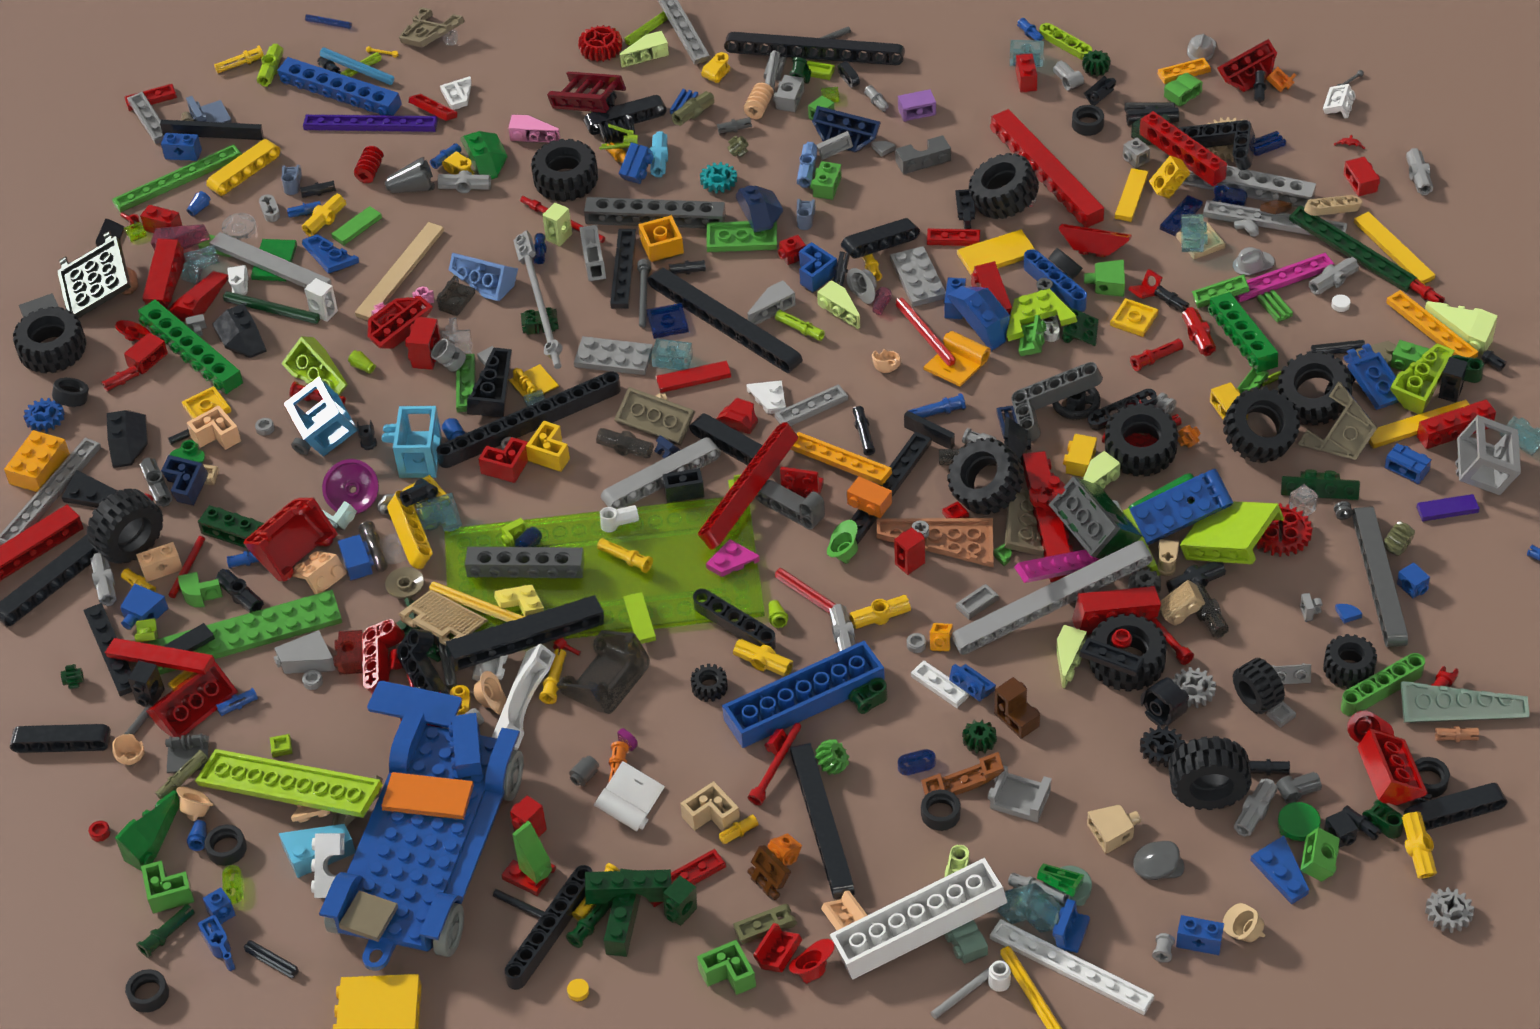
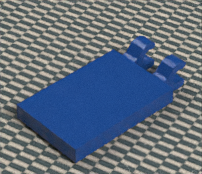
[1343,344,1399,410]

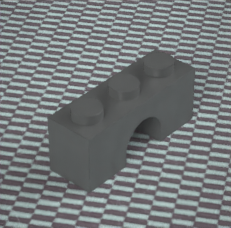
[895,135,951,174]

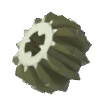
[1384,521,1415,556]

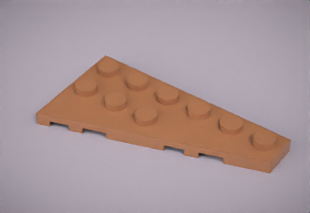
[877,518,994,568]

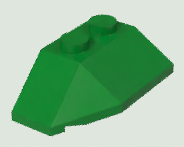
[460,131,508,180]

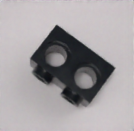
[1438,357,1468,403]

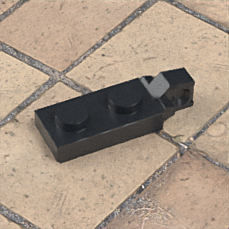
[955,189,975,229]

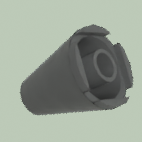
[385,157,435,193]

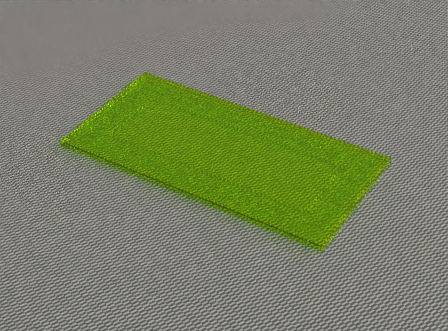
[444,497,765,641]

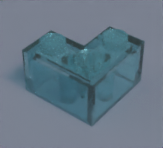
[415,493,462,531]
[997,883,1062,933]

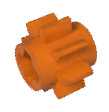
[1178,425,1201,448]

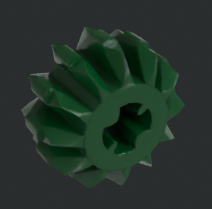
[1082,49,1111,77]
[962,719,997,754]

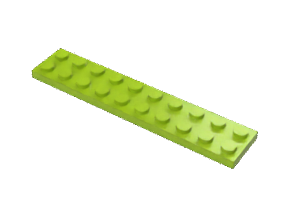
[195,749,383,818]

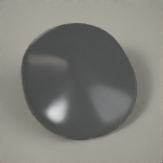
[1133,841,1185,880]

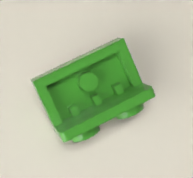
[1018,315,1046,356]
[1390,340,1429,371]

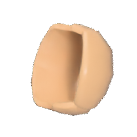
[872,349,901,373]
[112,734,145,765]

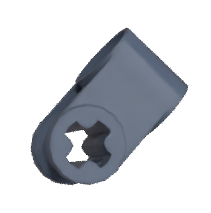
[281,165,302,195]
[796,199,816,230]

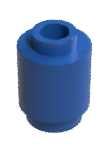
[441,418,465,441]

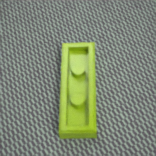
[623,592,656,645]

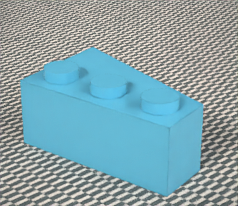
[279,824,356,878]

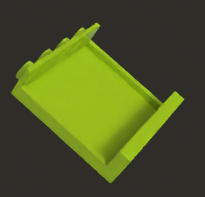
[1180,501,1284,564]

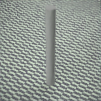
[931,967,989,1019]

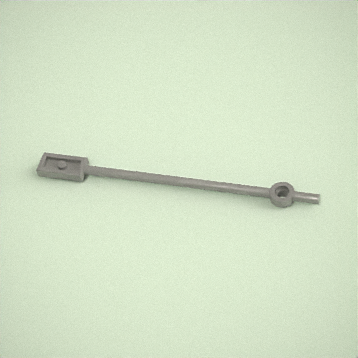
[513,230,563,369]

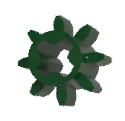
[61,664,84,689]

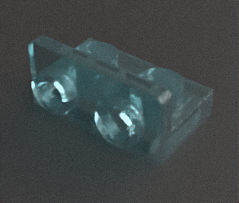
[1500,416,1540,455]

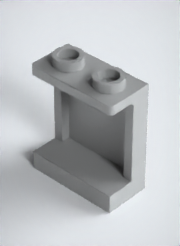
[988,765,1052,823]

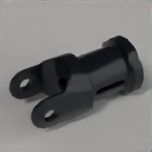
[357,420,377,450]

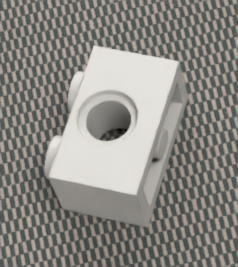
[304,278,338,322]

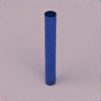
[305,14,352,29]

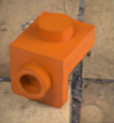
[1266,66,1296,93]

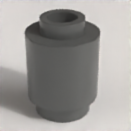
[569,756,599,786]

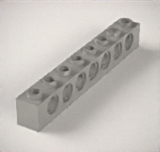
[1182,165,1316,208]

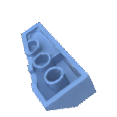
[449,253,518,301]

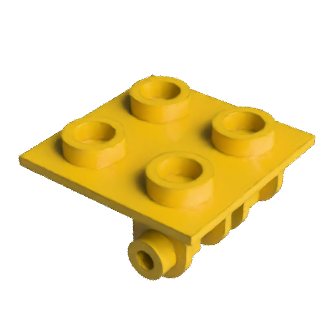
[509,364,559,402]

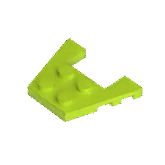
[1006,288,1077,342]

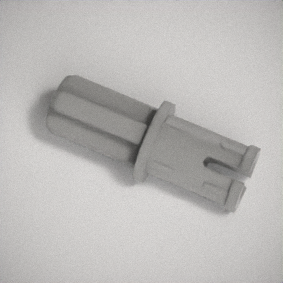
[864,85,889,112]

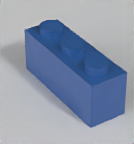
[449,713,483,778]

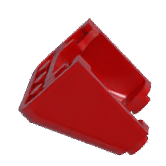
[244,498,338,582]

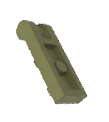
[733,904,797,945]

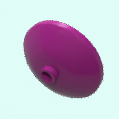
[322,459,379,515]

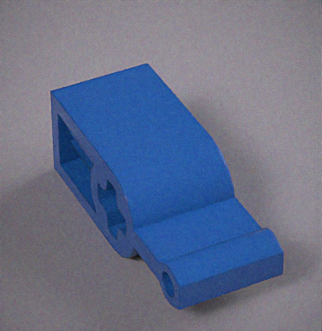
[197,914,235,971]

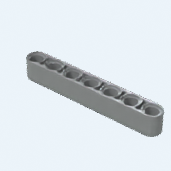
[601,437,721,509]

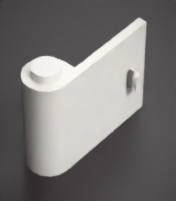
[594,761,665,831]

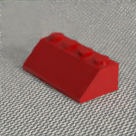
[146,660,238,738]
[1357,728,1427,806]

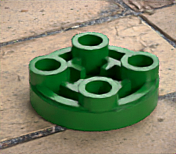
[1278,802,1321,842]

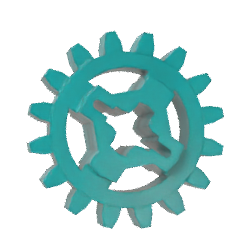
[700,162,737,193]

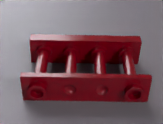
[547,71,626,113]

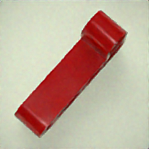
[362,619,405,694]

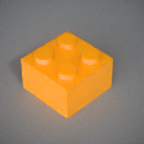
[638,215,684,262]

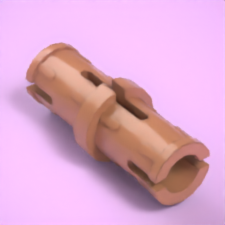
[1435,726,1479,742]

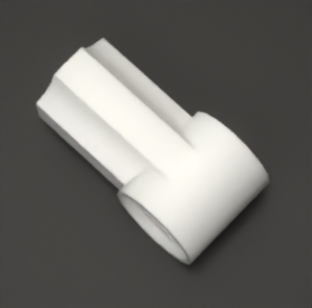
[600,505,639,532]

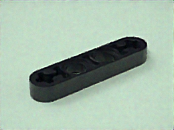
[1088,389,1158,430]

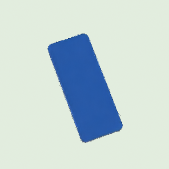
[367,681,462,728]

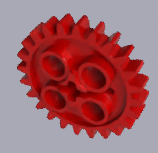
[1257,503,1313,557]

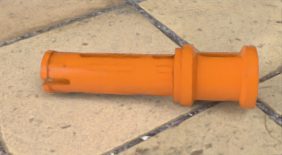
[609,741,629,781]

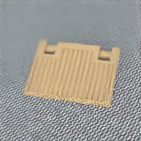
[399,590,488,646]

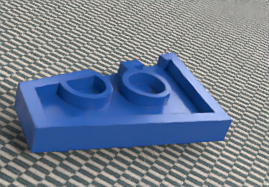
[302,234,359,274]
[1250,836,1309,904]

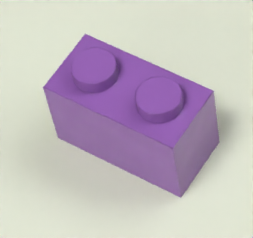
[898,89,936,122]

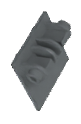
[165,733,209,774]

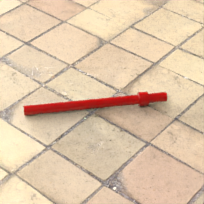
[520,196,605,243]

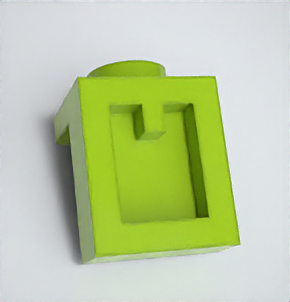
[501,518,527,547]
[134,618,158,642]

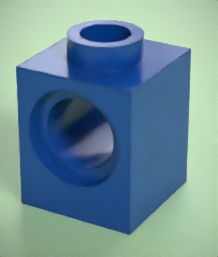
[1397,562,1430,598]
[203,888,236,924]

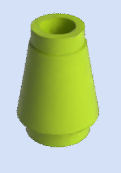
[348,350,376,374]
[768,600,788,628]

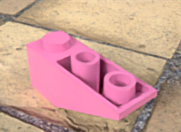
[509,115,560,143]

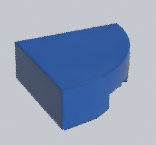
[1335,604,1363,623]

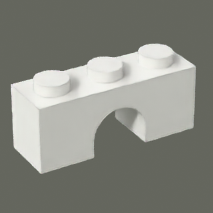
[311,833,345,898]

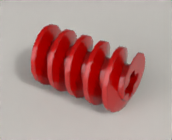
[354,146,384,184]

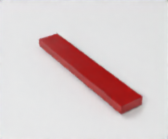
[105,638,215,675]

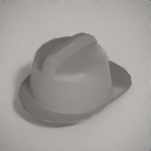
[1187,33,1216,61]
[1233,247,1275,275]
[846,268,877,304]

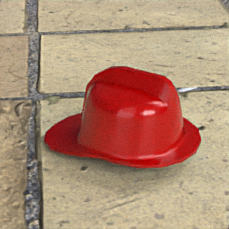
[1347,710,1394,743]
[789,939,835,984]

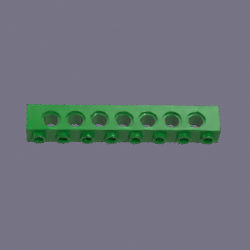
[138,300,243,394]

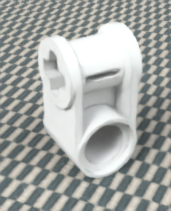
[228,265,248,295]

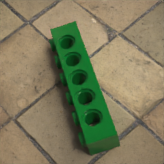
[1208,292,1278,373]

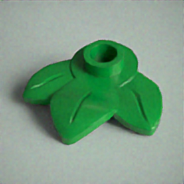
[170,440,205,463]

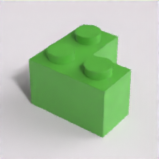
[141,860,195,914]
[697,939,756,995]

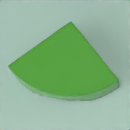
[993,544,1012,566]

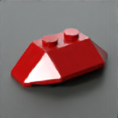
[1217,39,1277,92]
[1059,224,1132,257]
[368,296,433,349]

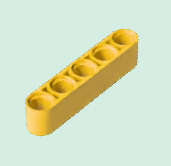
[206,139,280,196]
[387,490,433,569]

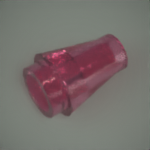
[872,287,892,315]

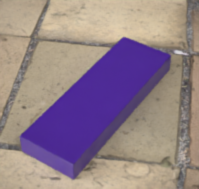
[1416,494,1480,522]

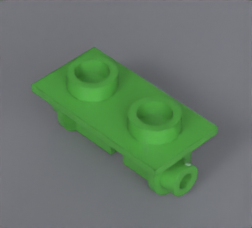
[1237,368,1269,394]

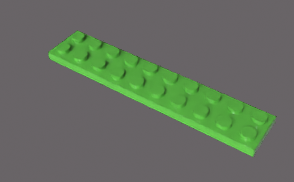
[146,590,343,675]

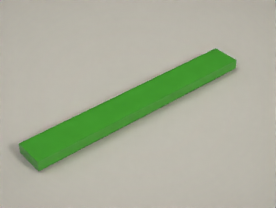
[112,144,242,213]

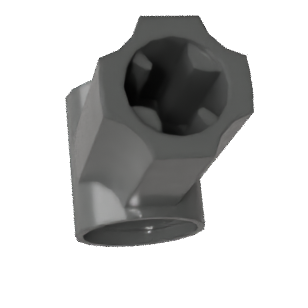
[1276,772,1322,804]

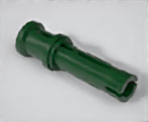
[566,897,614,948]
[136,904,195,958]

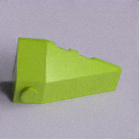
[281,336,348,396]

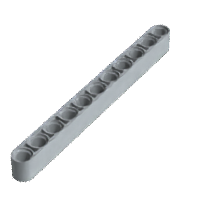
[951,541,1153,655]

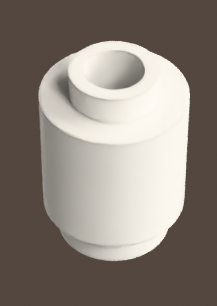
[988,961,1011,992]

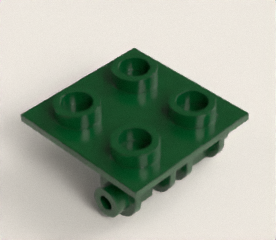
[1062,306,1099,346]
[521,307,559,335]

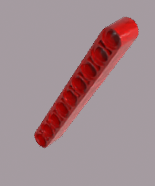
[698,422,798,550]

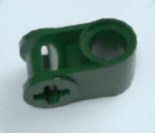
[789,57,811,84]
[1452,355,1484,383]
[848,678,888,714]
[1362,799,1403,839]

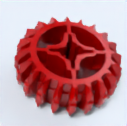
[578,25,623,62]

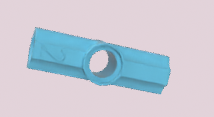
[650,131,668,177]

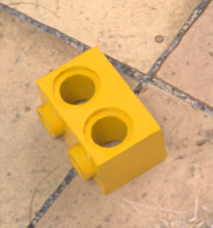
[1149,155,1191,199]

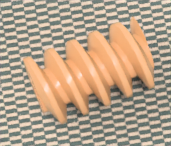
[744,83,774,120]

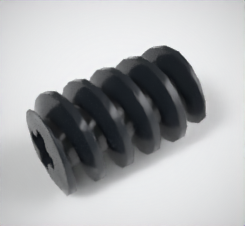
[599,118,635,143]

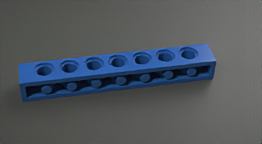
[277,57,402,116]

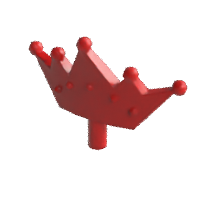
[1334,135,1365,149]

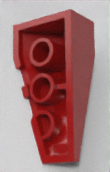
[168,271,229,322]

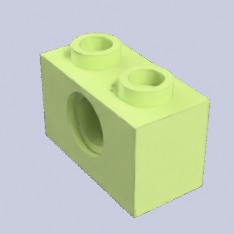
[542,203,572,246]

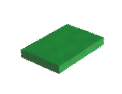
[251,239,297,281]

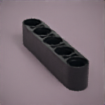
[584,95,667,135]
[841,218,920,259]
[689,413,763,466]
[693,589,776,650]
[10,724,111,753]
[1403,783,1508,831]

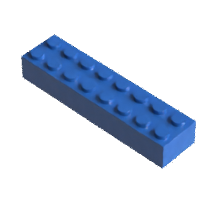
[722,640,885,748]

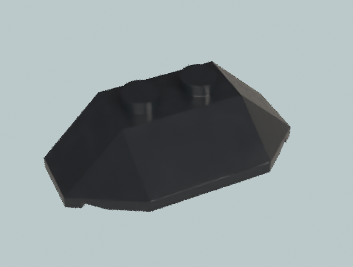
[212,303,267,358]
[107,410,148,468]

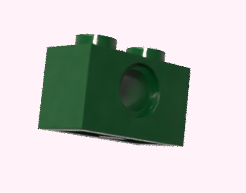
[663,876,697,926]

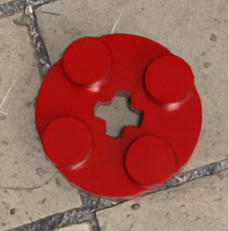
[1029,476,1065,511]

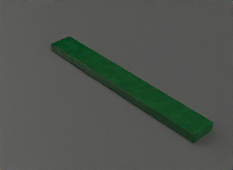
[1289,205,1417,293]

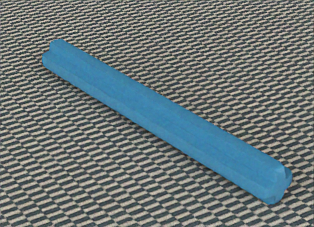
[320,47,395,85]

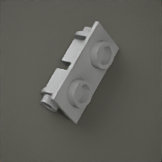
[1272,663,1311,684]

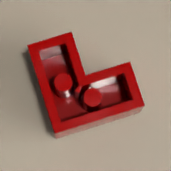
[478,437,528,483]

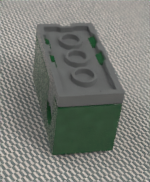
[1049,476,1142,559]

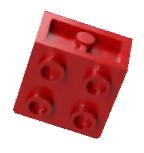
[780,467,824,498]

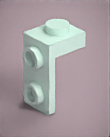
[322,501,358,530]

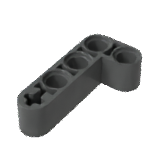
[755,479,825,530]

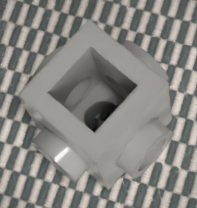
[1123,138,1150,168]

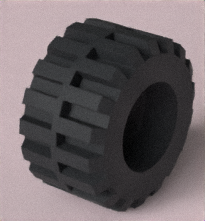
[1323,634,1377,689]
[1232,658,1285,714]

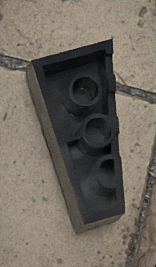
[467,347,512,417]

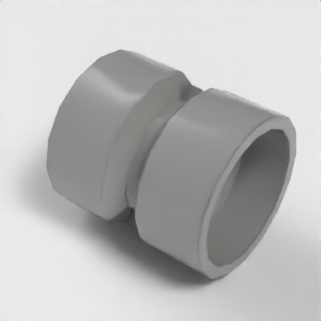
[431,339,466,372]

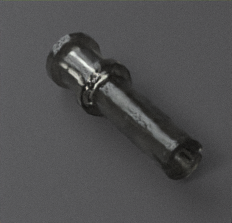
[358,521,388,572]

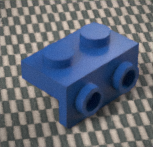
[949,664,996,701]
[1053,899,1090,953]

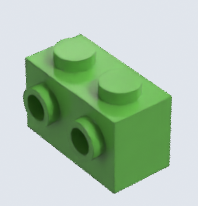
[810,161,842,200]

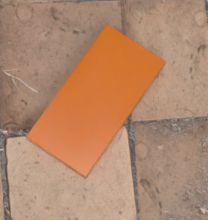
[381,772,474,820]

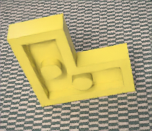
[494,585,544,617]

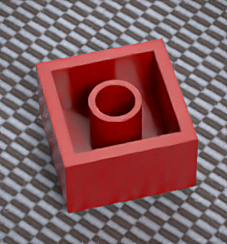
[405,317,441,370]

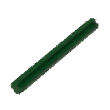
[223,291,320,324]

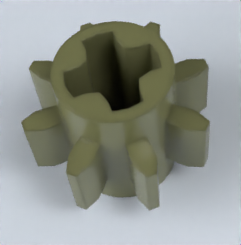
[728,136,749,157]

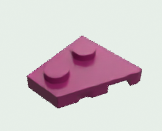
[706,539,760,577]

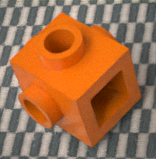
[767,833,802,866]

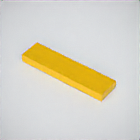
[1115,168,1148,222]

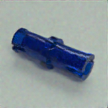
[534,233,547,264]

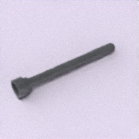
[637,259,652,328]

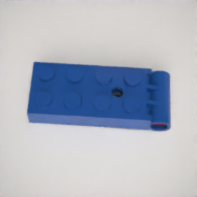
[1129,469,1234,546]

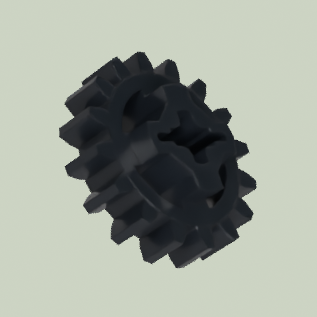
[1140,725,1185,767]

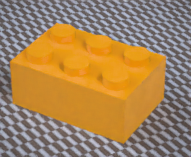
[4,430,70,492]

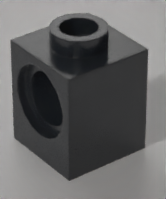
[1324,810,1358,848]

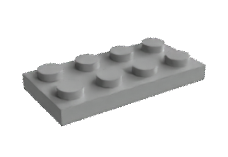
[890,246,946,307]
[574,336,653,375]

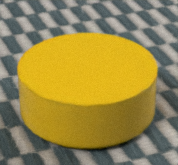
[567,979,589,1002]

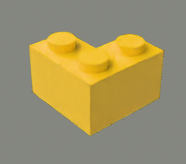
[526,421,570,472]

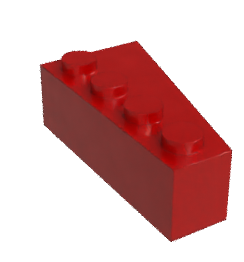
[142,238,187,309]

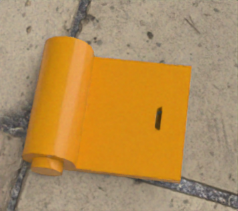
[923,331,991,387]

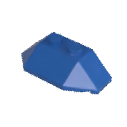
[947,286,1010,352]

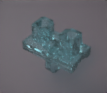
[184,245,219,271]

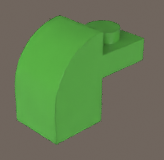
[178,572,223,608]

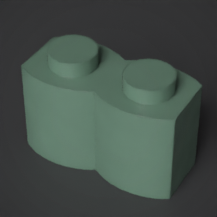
[944,920,988,964]

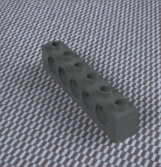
[465,547,585,578]

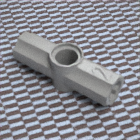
[1406,148,1433,195]
[438,170,491,193]
[1309,257,1359,295]
[90,553,117,606]
[829,604,856,652]
[1234,778,1278,837]

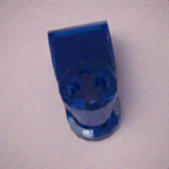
[1212,185,1248,206]

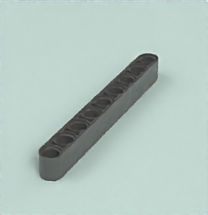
[1352,506,1408,647]

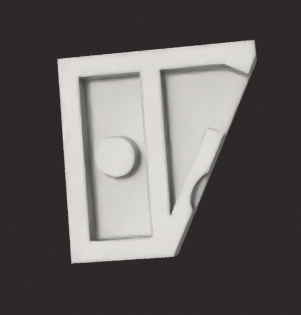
[440,76,472,110]
[746,380,786,414]

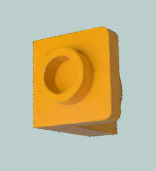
[930,623,953,651]

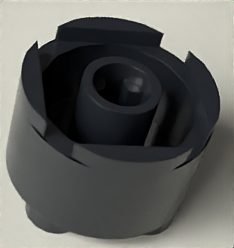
[1140,677,1189,726]

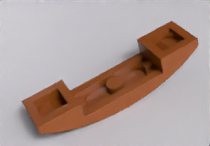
[921,752,1004,795]

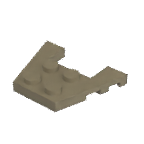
[399,7,465,47]
[1298,382,1378,460]

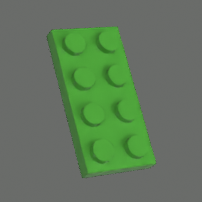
[706,221,777,252]

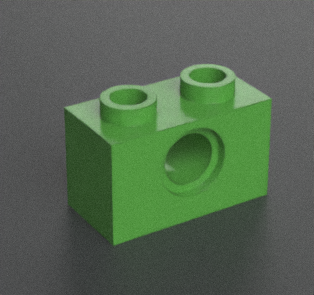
[1300,827,1340,882]

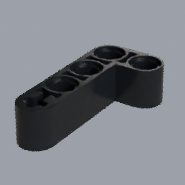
[397,629,449,694]

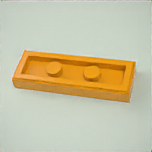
[1157,58,1211,84]

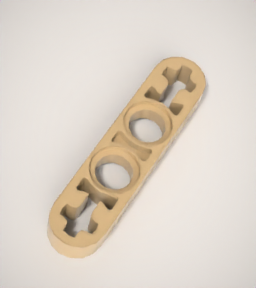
[1304,195,1362,216]

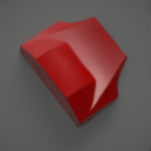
[716,398,758,434]

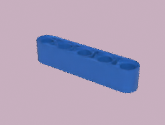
[1024,249,1087,312]

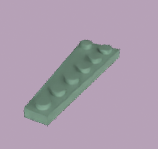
[1401,681,1530,723]

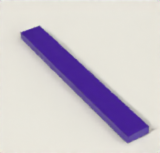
[303,114,438,132]

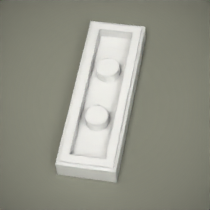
[911,661,970,708]

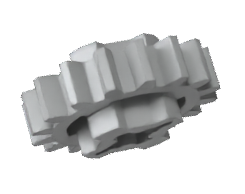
[1172,667,1216,708]
[1425,887,1474,933]

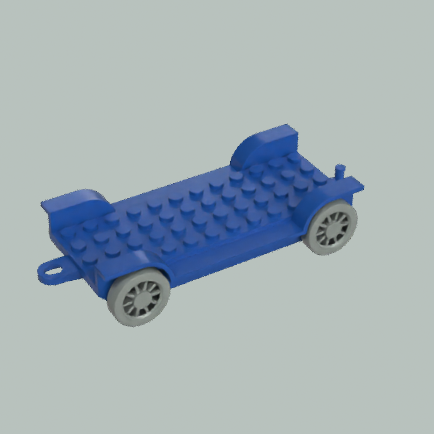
[319,709,524,971]

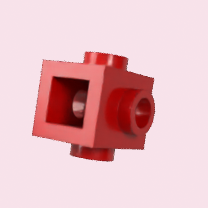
[778,235,806,265]

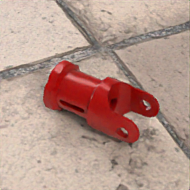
[1431,666,1459,687]

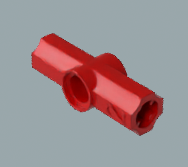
[1182,307,1216,356]

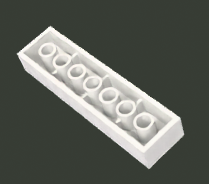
[830,858,1008,980]

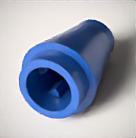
[186,191,211,217]
[187,820,207,851]

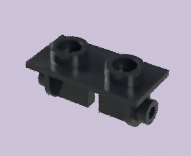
[1084,76,1116,106]

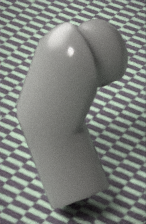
[1234,219,1259,237]
[377,493,395,515]

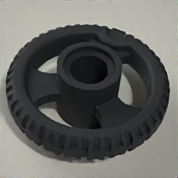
[1052,387,1101,420]

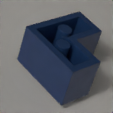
[161,455,208,506]

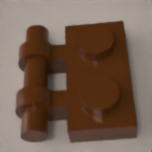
[747,845,791,900]

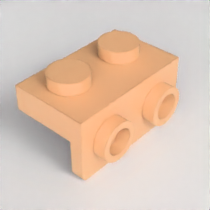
[821,890,868,930]

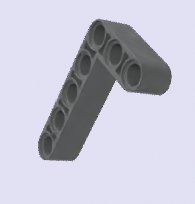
[1011,362,1103,441]

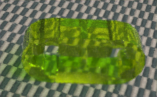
[222,865,244,904]

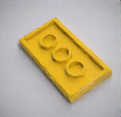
[957,229,1035,275]

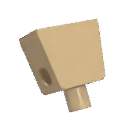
[1087,805,1141,854]

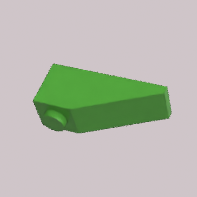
[512,821,552,884]

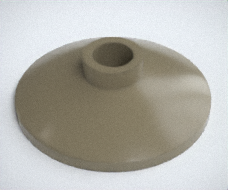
[385,567,424,598]

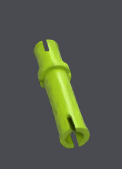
[775,310,825,341]

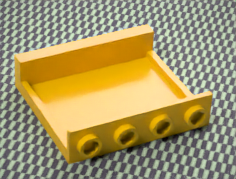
[333,974,422,1029]

